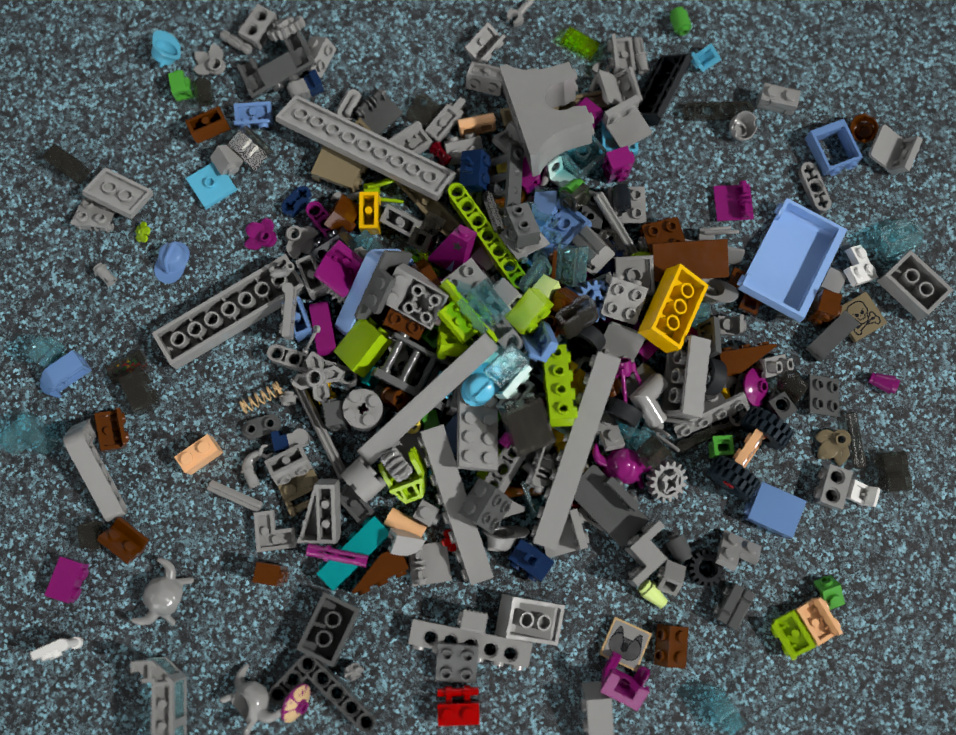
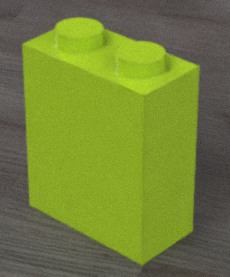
[333,318,393,378]

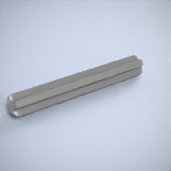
[593,192,639,256]

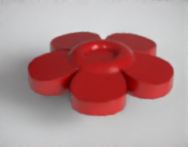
[441,529,456,552]

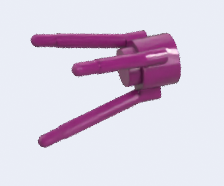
[614,358,642,402]

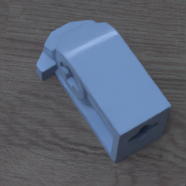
[40,350,92,398]

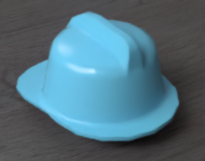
[151,30,181,68]
[461,363,503,407]

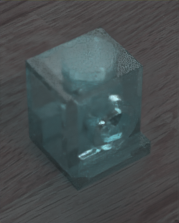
[626,425,657,453]

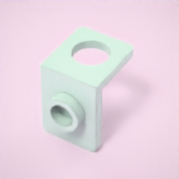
[546,155,577,188]

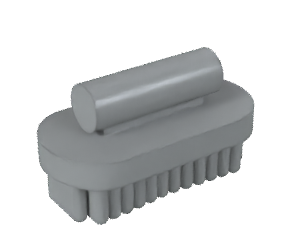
[334,89,362,121]

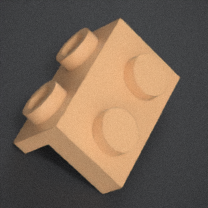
[794,597,843,646]

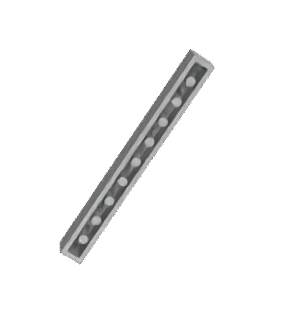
[530,351,621,551]

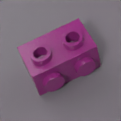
[602,146,635,183]

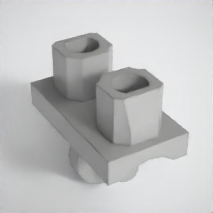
[758,354,794,378]

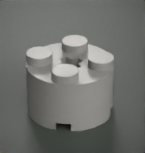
[342,389,384,432]
[341,455,387,503]

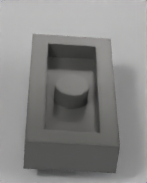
[340,484,375,525]

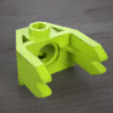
[378,447,427,504]

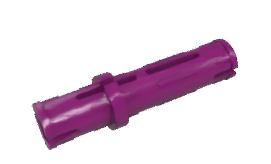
[306,543,368,568]

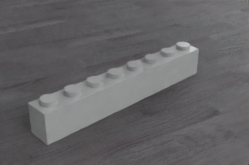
[417,424,494,585]

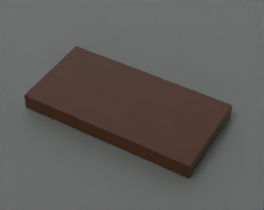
[651,239,729,282]

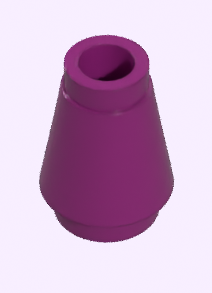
[868,372,900,394]

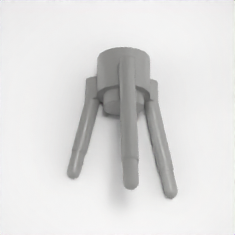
[697,226,740,241]
[643,418,694,452]

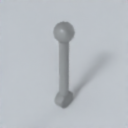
[301,325,320,354]

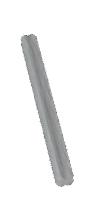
[291,376,346,480]

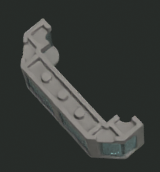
[130,657,187,735]

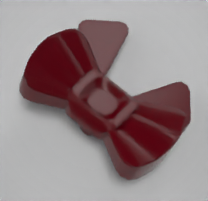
[429,142,452,167]

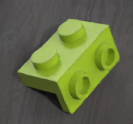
[770,609,816,661]

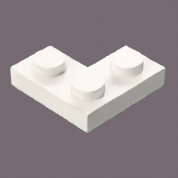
[843,245,878,287]

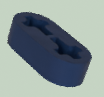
[281,186,312,218]

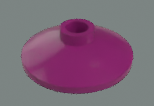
[743,368,768,407]

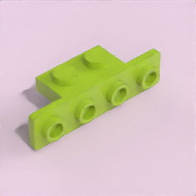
[437,279,498,345]

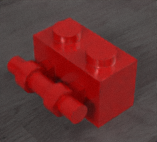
[437,685,480,726]

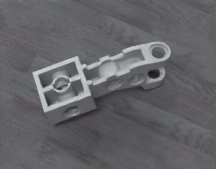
[441,258,528,361]

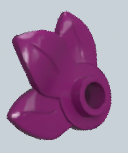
[244,217,277,250]

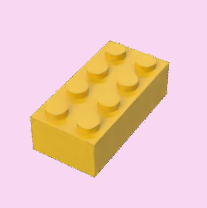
[638,263,709,353]

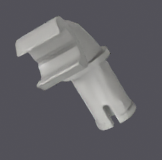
[241,444,273,489]

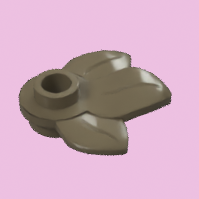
[815,429,851,466]

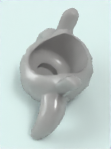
[131,558,194,626]
[219,664,282,735]

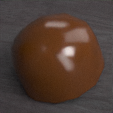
[849,113,879,143]

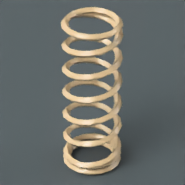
[239,381,283,414]

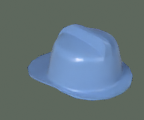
[154,241,190,284]

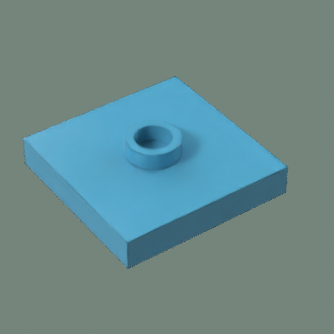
[186,162,237,209]

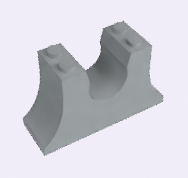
[499,62,595,177]

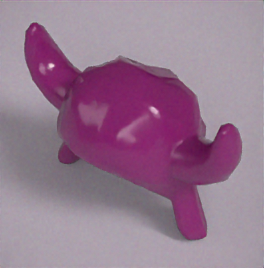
[592,443,658,490]

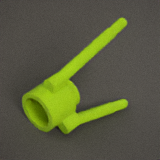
[363,177,404,204]

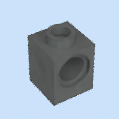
[763,391,798,420]

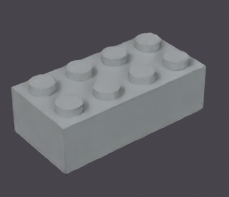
[660,335,711,419]

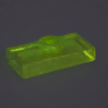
[560,27,601,60]

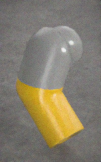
[721,376,737,400]

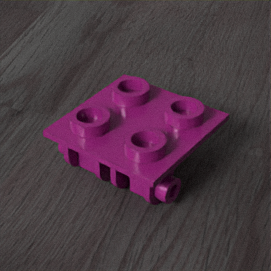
[713,180,754,221]

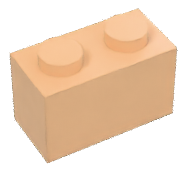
[174,434,224,475]

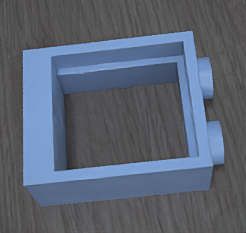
[805,119,863,177]

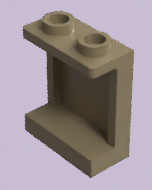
[311,145,369,193]

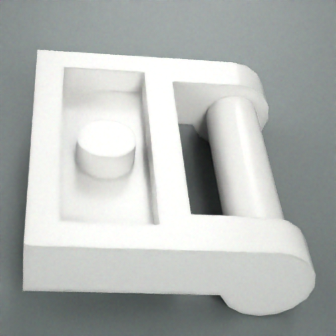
[30,636,83,662]

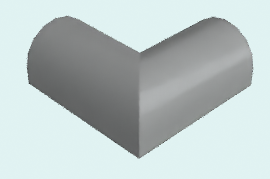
[629,373,668,428]

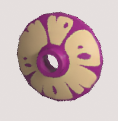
[281,683,311,723]

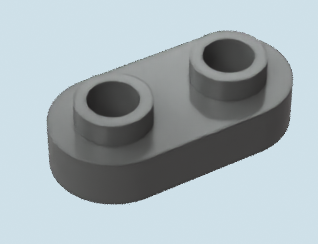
[242,414,282,440]

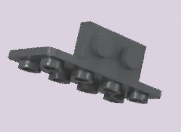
[354,250,412,319]
[574,465,648,547]

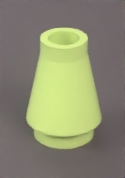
[638,579,668,609]

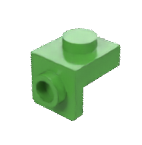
[814,575,845,610]

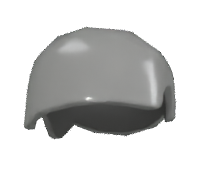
[729,111,757,141]

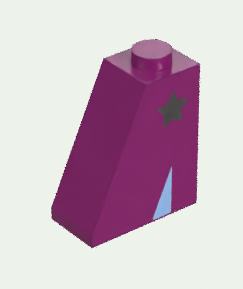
[428,224,477,272]

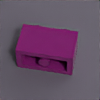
[44,556,89,603]

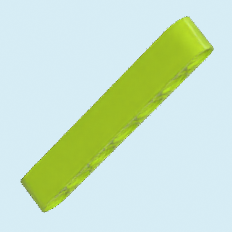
[448,183,528,293]

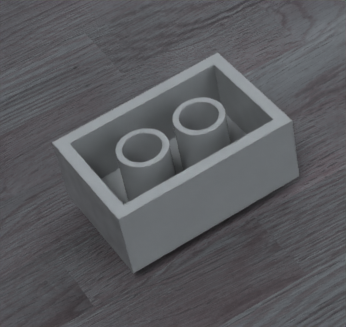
[877,250,953,321]

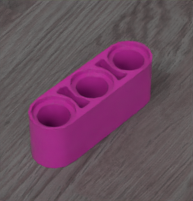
[306,201,332,238]
[309,300,337,356]

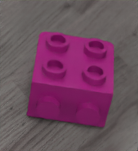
[314,240,363,298]

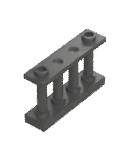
[474,143,524,225]
[370,331,454,411]

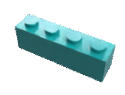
[316,516,389,591]

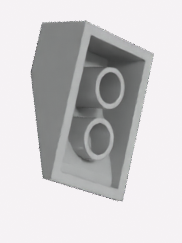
[495,593,565,646]

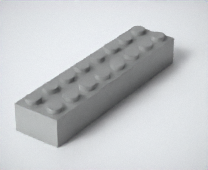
[152,254,308,369]

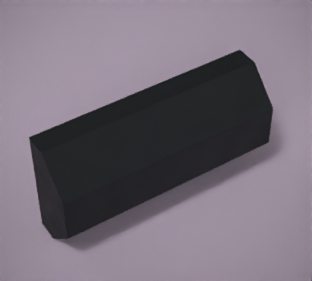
[638,53,692,126]

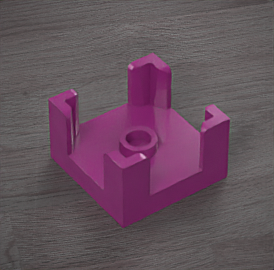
[600,651,650,711]

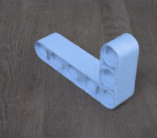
[335,249,414,336]

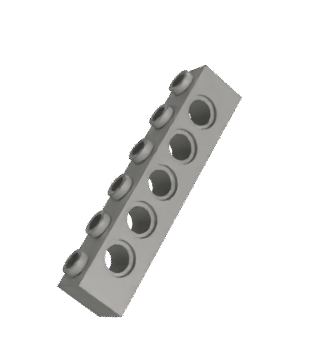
[408,618,533,671]

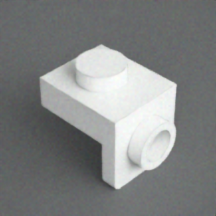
[846,479,881,507]

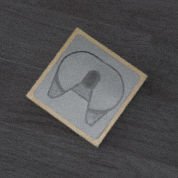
[599,617,652,672]

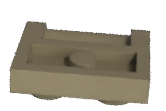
[278,469,319,518]

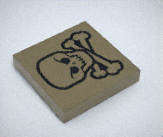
[837,292,887,343]

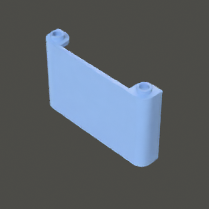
[737,198,847,323]

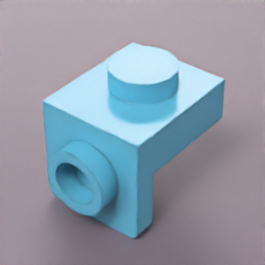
[691,43,722,72]

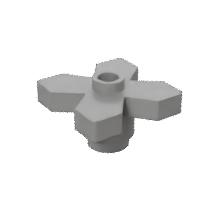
[292,352,345,404]

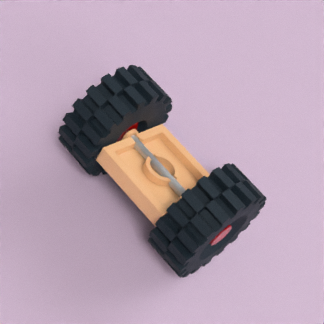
[706,406,794,501]

